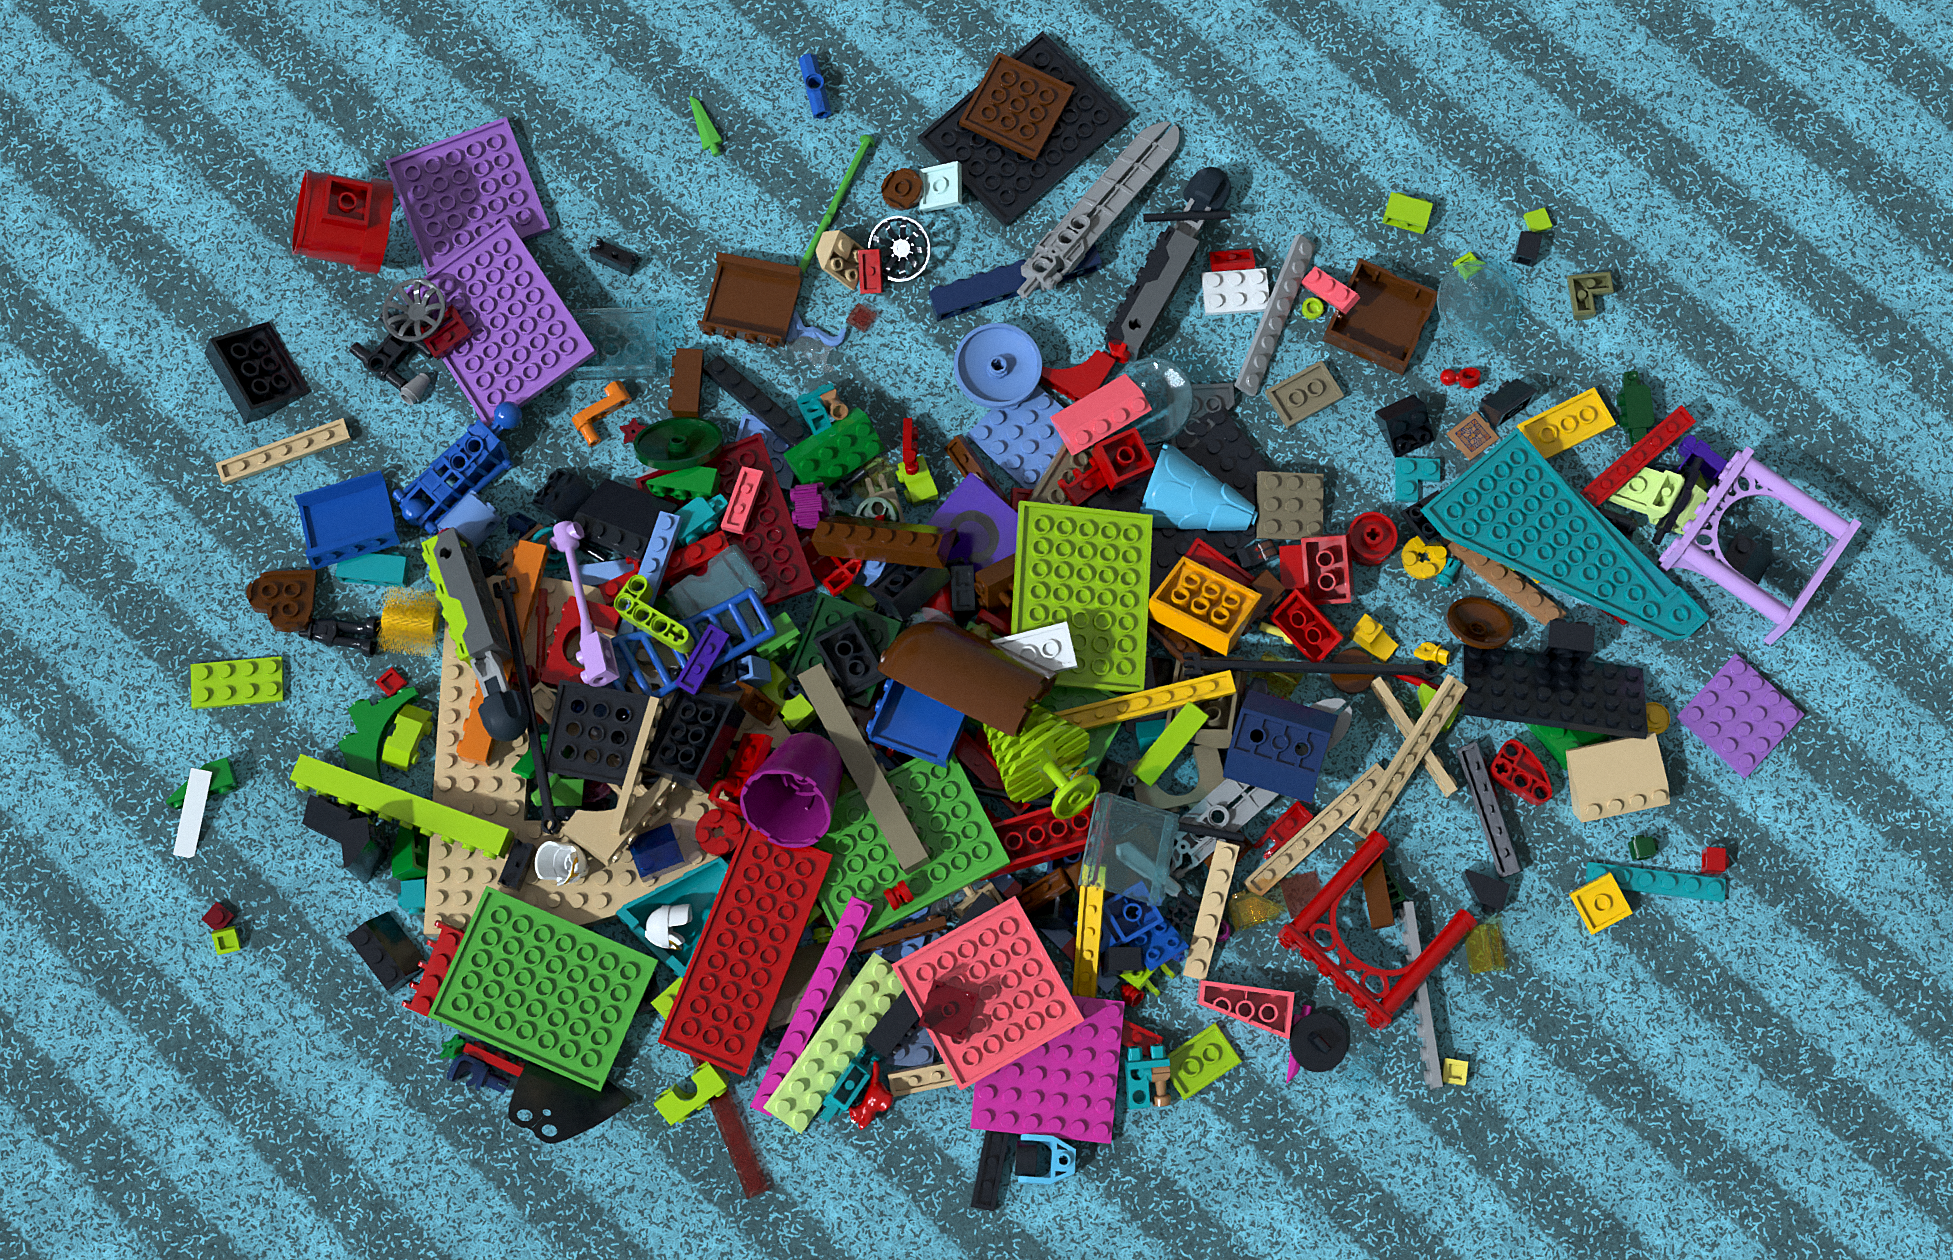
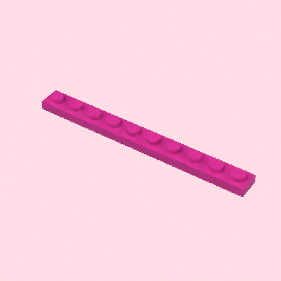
[750,895,873,1117]

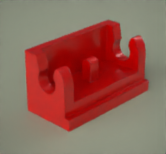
[1279,545,1305,593]

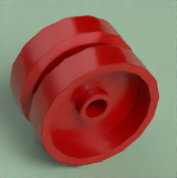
[1347,511,1398,567]

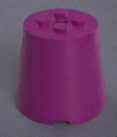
[740,732,844,848]

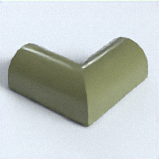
[1567,272,1614,321]

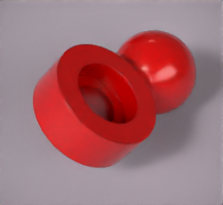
[1440,367,1481,389]

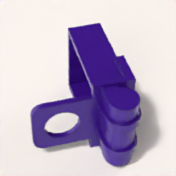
[1674,435,1728,481]

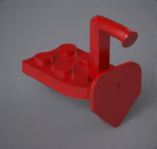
[707,733,773,816]

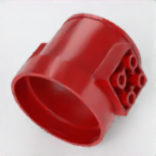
[292,169,394,275]

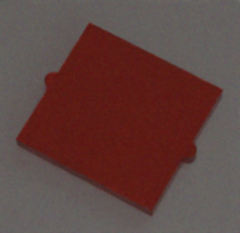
[1279,871,1321,919]

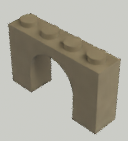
[1126,745,1225,818]

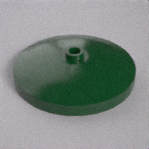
[633,417,723,470]

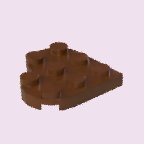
[246,570,318,633]

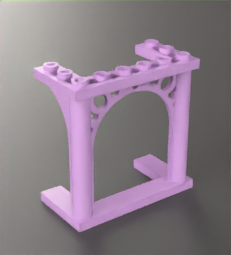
[1658,446,1862,645]

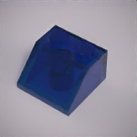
[628,823,687,883]

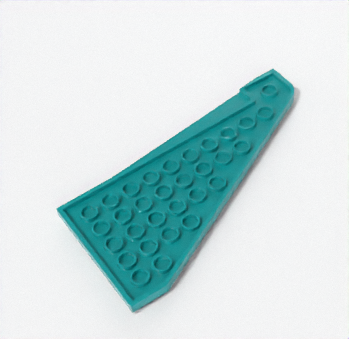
[1420,428,1709,641]

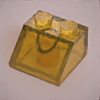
[1226,891,1284,933]

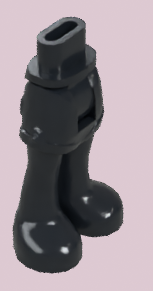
[299,616,380,658]

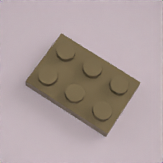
[1265,360,1344,429]

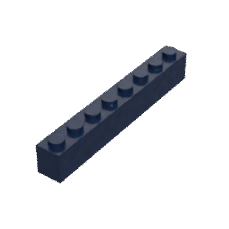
[929,243,1102,322]

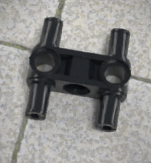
[349,312,433,391]

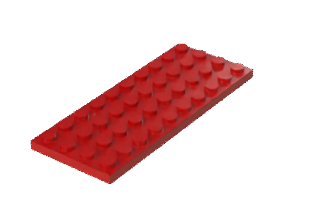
[658,823,834,1077]

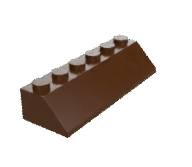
[811,515,957,569]

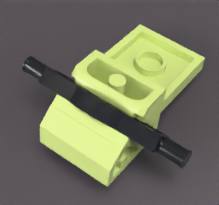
[1607,457,1709,545]

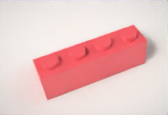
[1050,374,1152,456]

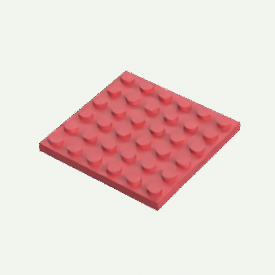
[891,896,1085,1091]

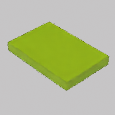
[1167,1022,1242,1101]

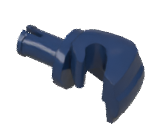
[446,1053,510,1094]

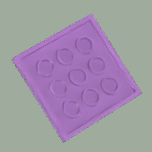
[1676,653,1805,779]

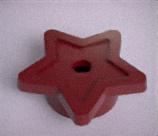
[619,418,647,444]

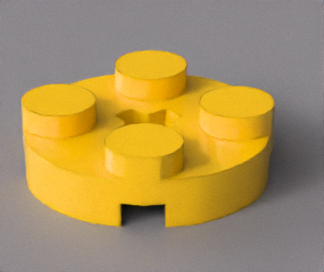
[1401,536,1447,580]

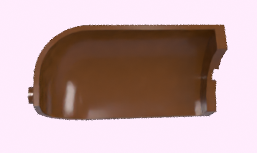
[877,620,1059,737]

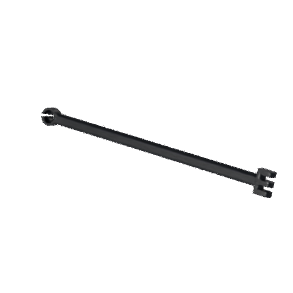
[493,577,562,835]
[1183,652,1439,680]

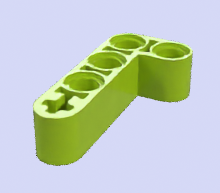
[614,575,694,653]

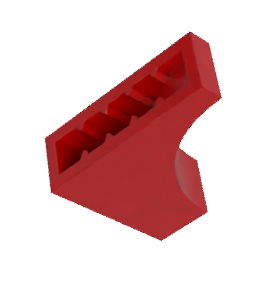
[1039,349,1116,402]

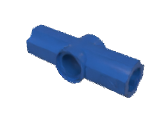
[798,53,832,120]

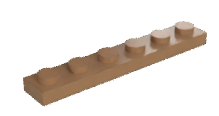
[1446,542,1567,626]

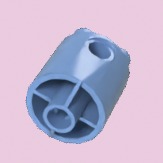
[437,490,503,550]

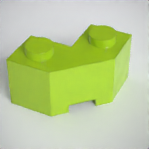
[381,703,433,772]

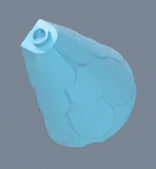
[1139,443,1258,531]

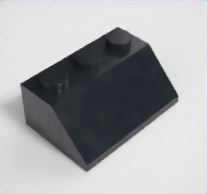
[866,563,952,622]
[346,912,427,994]

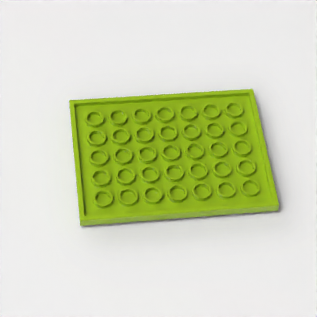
[1011,501,1153,693]

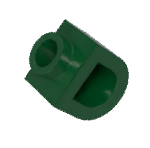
[1627,834,1659,862]

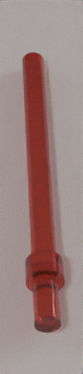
[535,588,549,724]

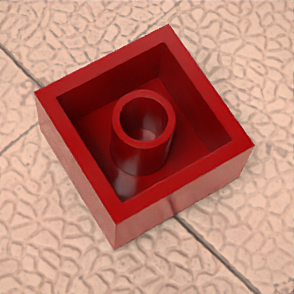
[1091,427,1155,491]

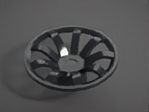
[868,216,931,282]

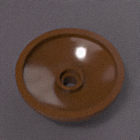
[1446,597,1514,649]

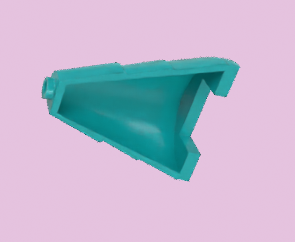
[616,857,731,978]

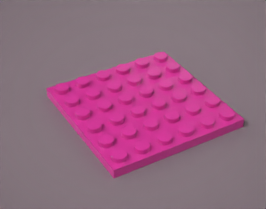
[970,995,1125,1144]

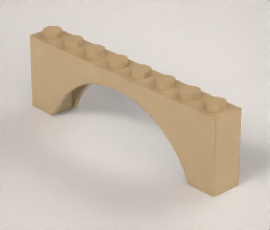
[563,690,679,867]

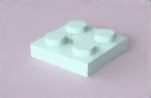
[919,161,962,212]

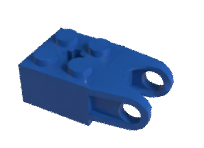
[1073,879,1164,953]

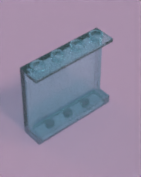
[1078,792,1179,907]

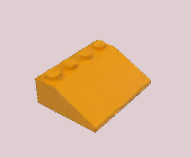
[1148,556,1262,656]

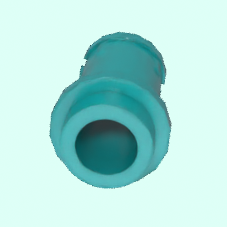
[1436,558,1461,588]

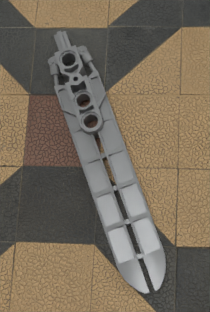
[1017,121,1179,299]
[1141,698,1352,888]

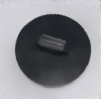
[1289,1013,1347,1072]

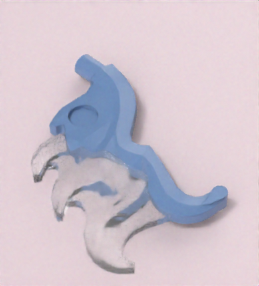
[779,310,846,373]

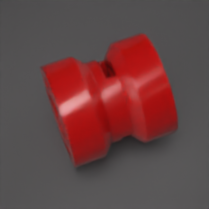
[883,880,915,911]

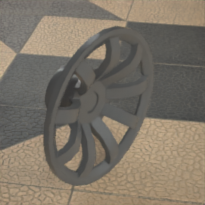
[382,278,446,342]

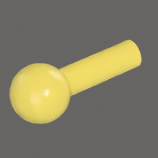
[1258,622,1294,644]

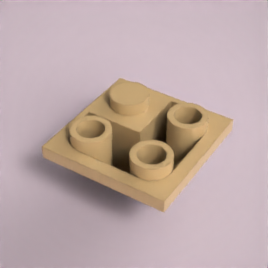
[816,230,865,290]

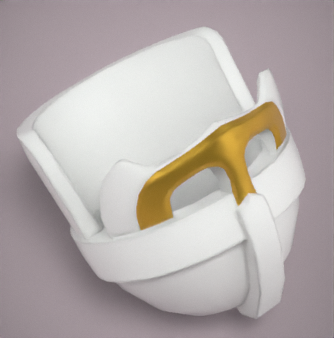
[535,841,590,886]
[645,904,693,951]

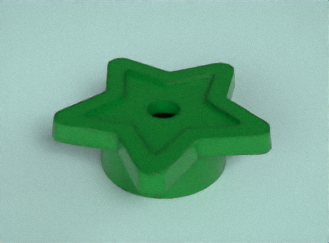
[439,1034,466,1059]

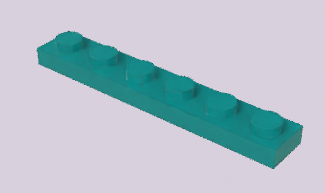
[1585,862,1726,903]

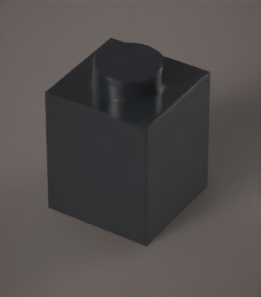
[1512,231,1542,267]

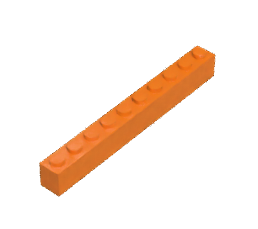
[456,540,549,767]

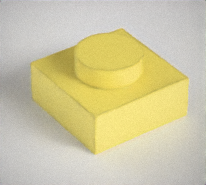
[1442,1058,1468,1086]

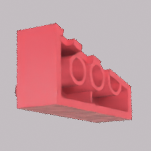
[1196,980,1295,1039]

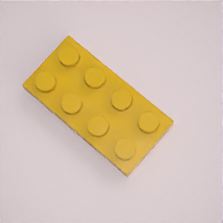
[1517,387,1616,460]

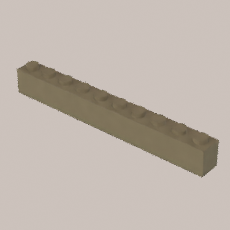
[797,663,932,875]

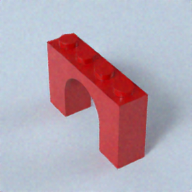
[539,596,622,690]

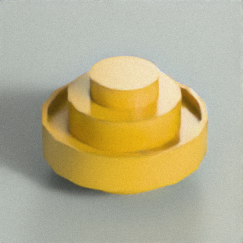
[1646,702,1670,736]

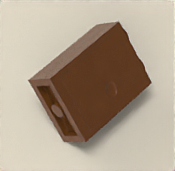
[974,552,1016,615]

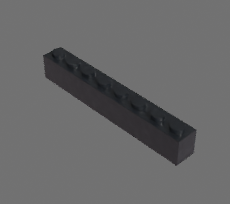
[864,892,999,1058]

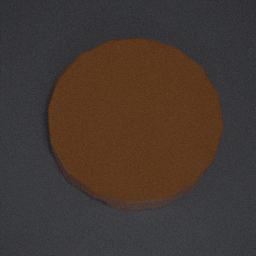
[881,168,924,211]
[1329,649,1375,694]

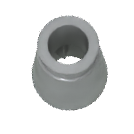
[399,373,431,405]

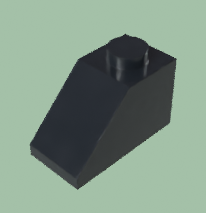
[1461,869,1510,915]

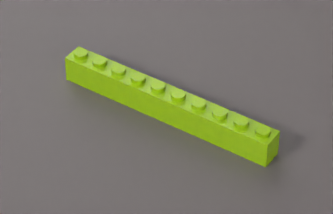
[290,754,515,860]

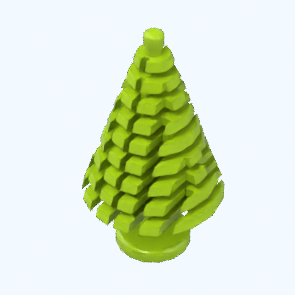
[983,703,1100,820]

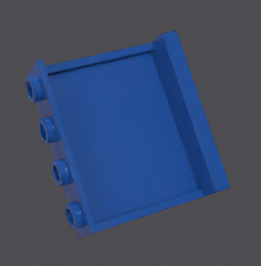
[294,470,401,570]
[866,678,969,768]

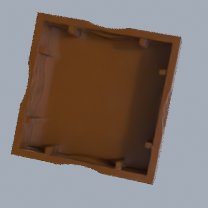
[1322,258,1440,375]

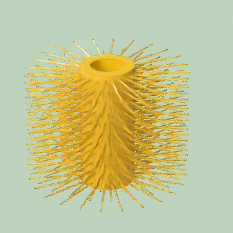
[376,585,443,657]

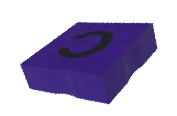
[925,472,1018,597]

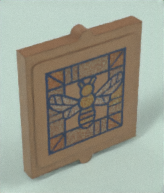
[1446,411,1499,461]

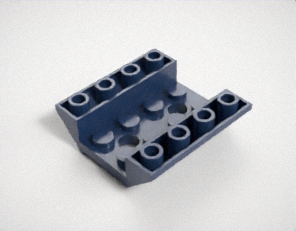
[1223,690,1338,804]

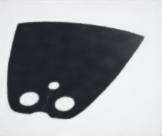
[508,1060,632,1144]

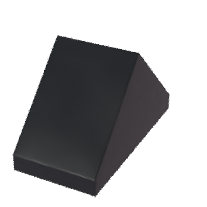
[1101,947,1144,977]

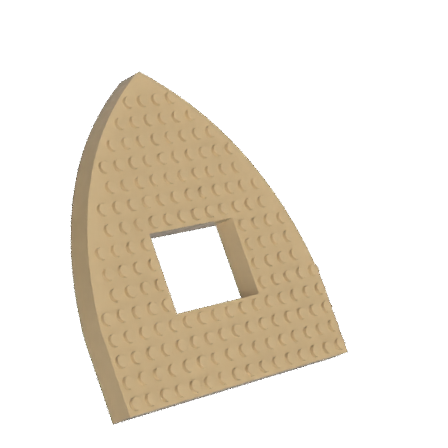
[423,576,791,938]

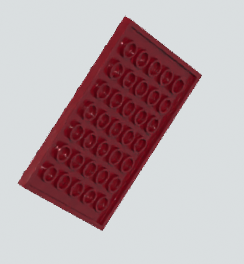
[635,433,817,632]

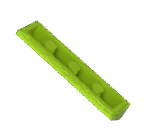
[1131,701,1210,787]

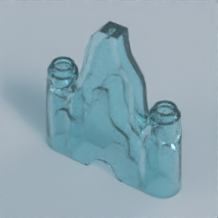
[664,544,768,650]

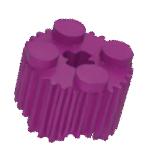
[790,483,829,530]

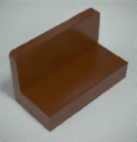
[735,680,781,726]

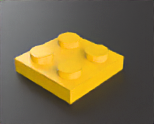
[1568,872,1632,935]

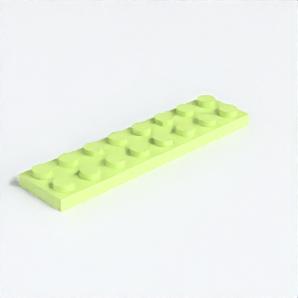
[763,952,904,1134]

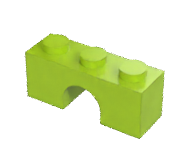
[757,661,818,732]
[654,1062,730,1126]

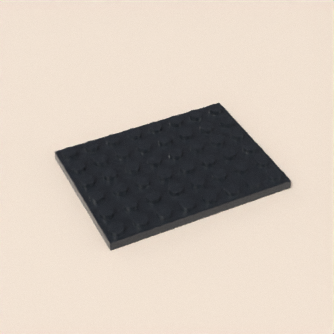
[918,31,1130,228]
[1079,405,1272,599]

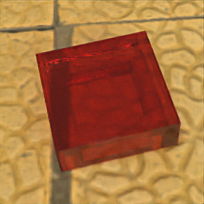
[846,303,877,333]

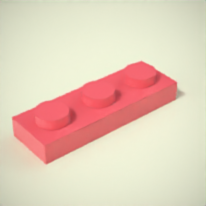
[1301,266,1360,314]
[721,466,765,535]

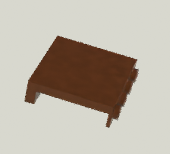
[697,252,804,348]

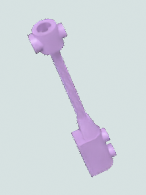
[550,521,620,687]

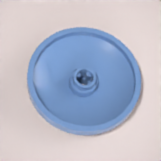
[953,323,1042,409]

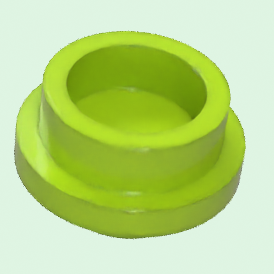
[812,927,833,943]

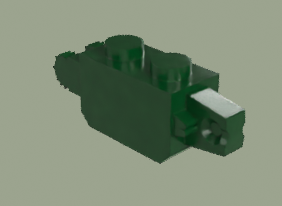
[1616,371,1655,446]

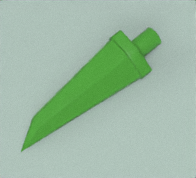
[689,96,723,157]

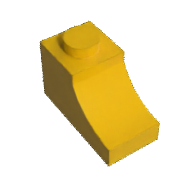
[1348,613,1399,664]

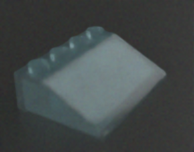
[568,307,658,381]

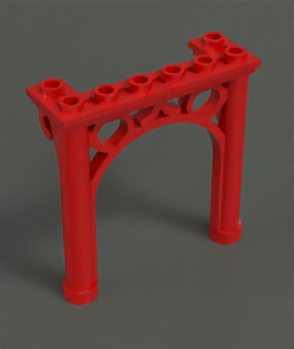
[1277,830,1478,1031]

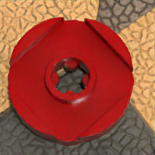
[695,809,742,856]

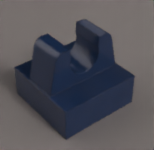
[506,512,537,539]

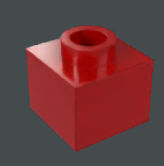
[1701,847,1729,875]

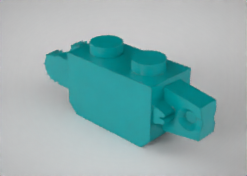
[673,494,728,550]
[819,1045,880,1122]

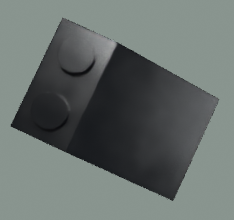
[813,612,887,698]

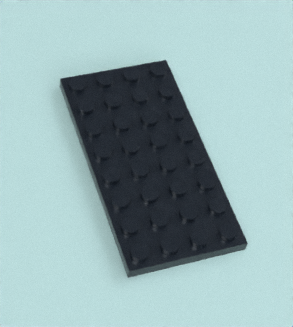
[1462,644,1648,740]

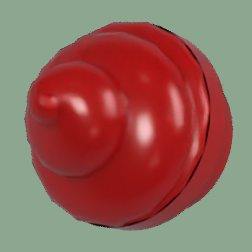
[1120,984,1144,1007]

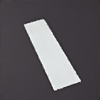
[173,768,212,858]

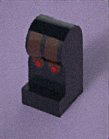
[1234,539,1279,572]

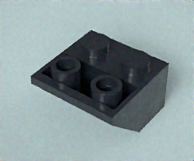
[1375,394,1434,458]
[531,469,594,523]
[1400,490,1452,546]
[302,794,357,843]

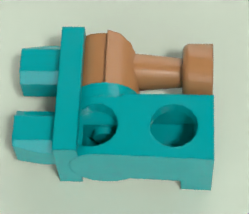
[796,383,848,436]
[1124,1043,1171,1110]

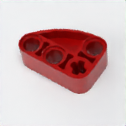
[1489,739,1552,806]

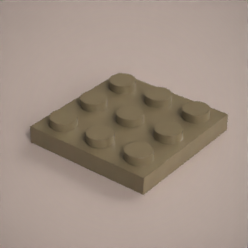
[1257,471,1324,540]

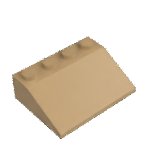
[1566,732,1670,823]

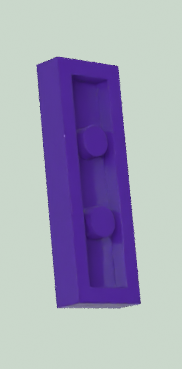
[675,624,731,696]

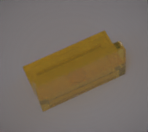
[1249,650,1305,700]
[1464,924,1506,974]

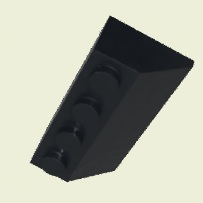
[339,817,391,884]

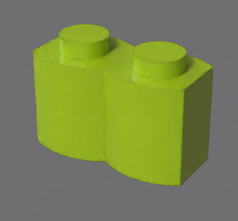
[895,455,938,508]

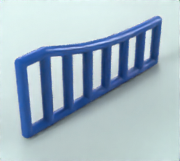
[611,587,777,714]

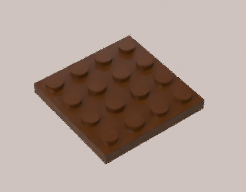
[959,52,1075,161]

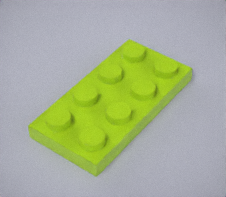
[191,656,284,710]

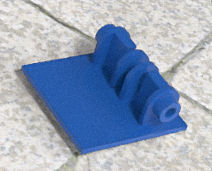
[1127,916,1189,972]

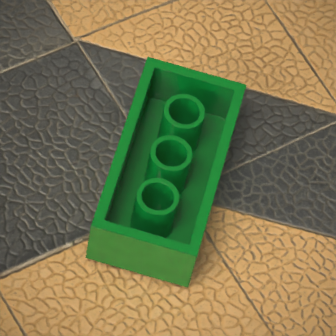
[783,406,885,488]

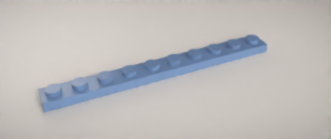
[593,511,683,731]

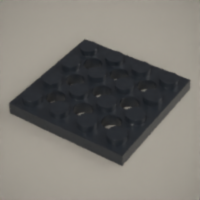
[544,680,650,786]

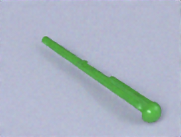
[798,134,875,274]

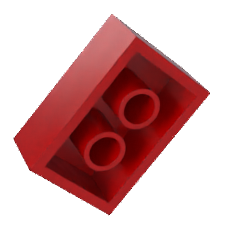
[1301,533,1355,605]

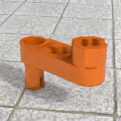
[571,380,632,447]

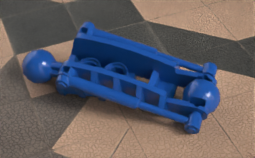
[392,401,522,536]

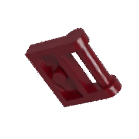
[421,304,473,360]

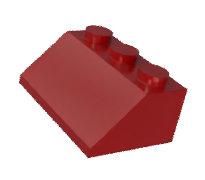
[1269,588,1344,662]

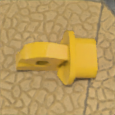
[1414,642,1450,666]

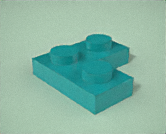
[1395,457,1440,502]

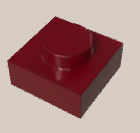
[201,901,236,930]

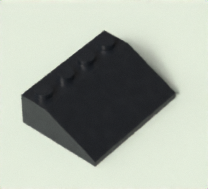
[204,322,310,424]
[572,478,680,564]
[641,688,746,793]

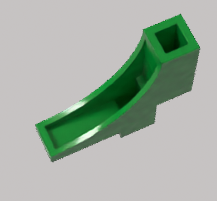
[337,686,421,784]

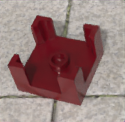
[918,979,979,1041]

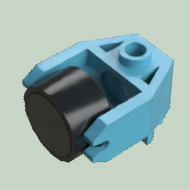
[1015,1134,1076,1185]

